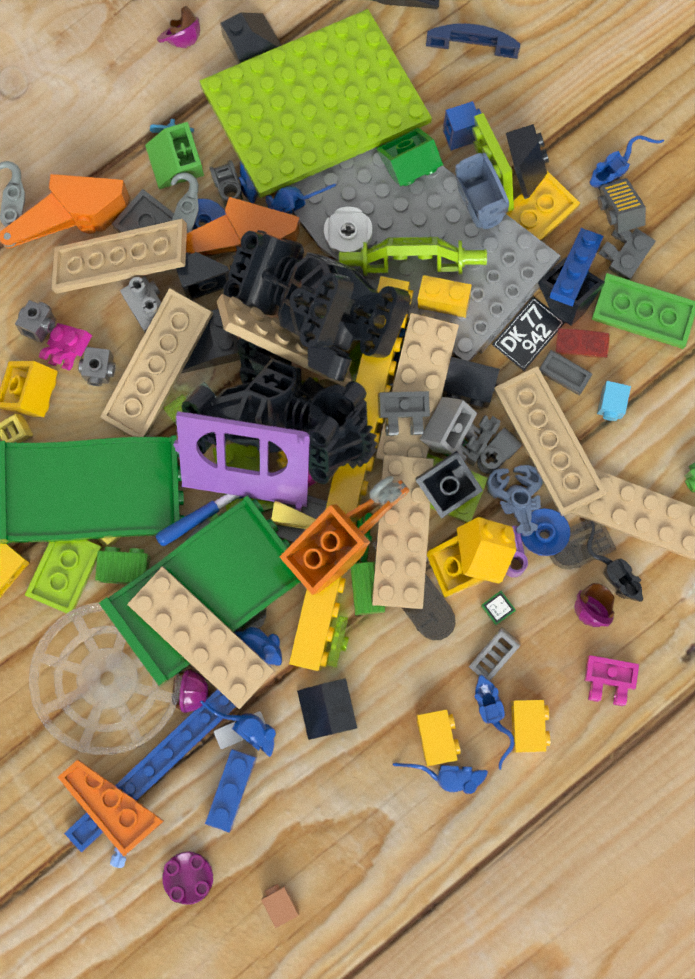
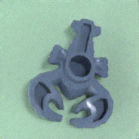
[487,465,543,536]

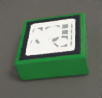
[481,591,516,626]

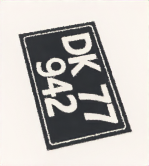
[492,296,566,371]

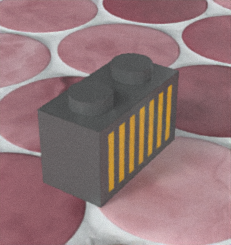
[598,178,646,233]

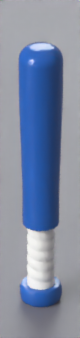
[156,494,244,546]

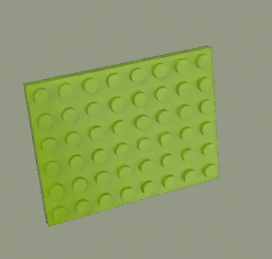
[199,9,432,198]

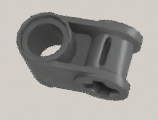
[209,160,243,207]
[477,428,523,474]

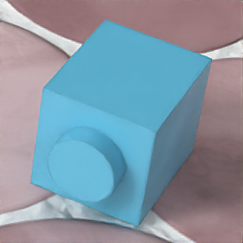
[597,381,631,421]

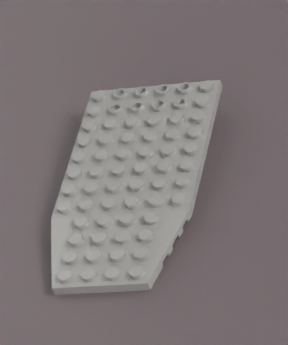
[276,143,560,361]

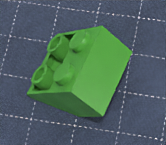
[145,122,204,189]

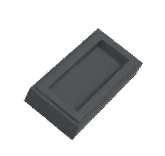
[539,350,592,396]

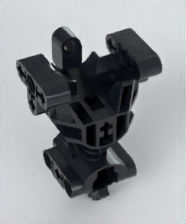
[223,230,411,382]
[182,338,377,484]

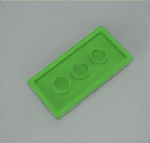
[591,273,695,349]

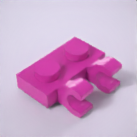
[39,323,93,370]
[584,655,639,706]

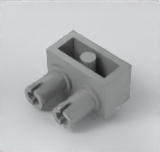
[120,276,161,333]
[420,397,480,461]

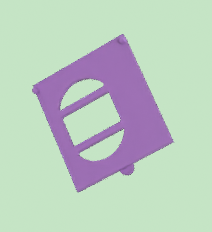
[174,411,310,511]

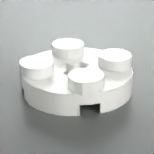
[324,206,373,254]

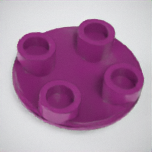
[162,852,213,905]

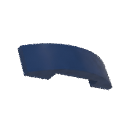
[426,23,521,59]

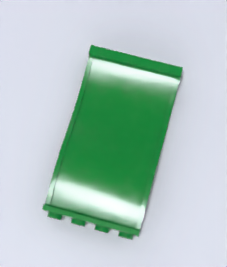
[0,435,184,544]
[99,496,301,687]

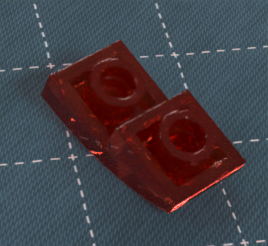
[556,328,610,358]

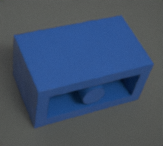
[443,101,481,151]

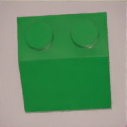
[376,127,443,187]

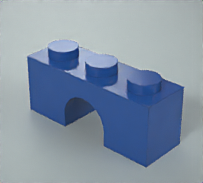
[205,749,257,833]

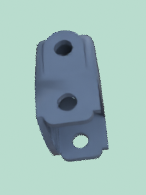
[455,153,509,229]

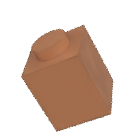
[261,884,299,928]

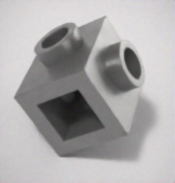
[15,300,56,343]
[78,347,116,386]

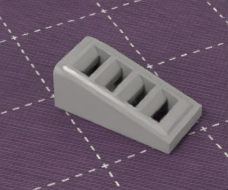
[469,627,521,681]

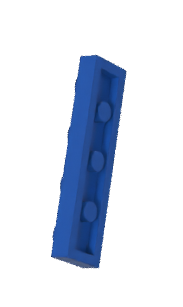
[550,228,603,307]

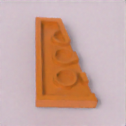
[58,760,164,857]

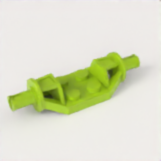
[339,237,487,276]

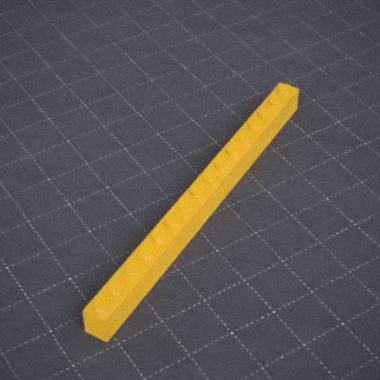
[289,276,414,671]

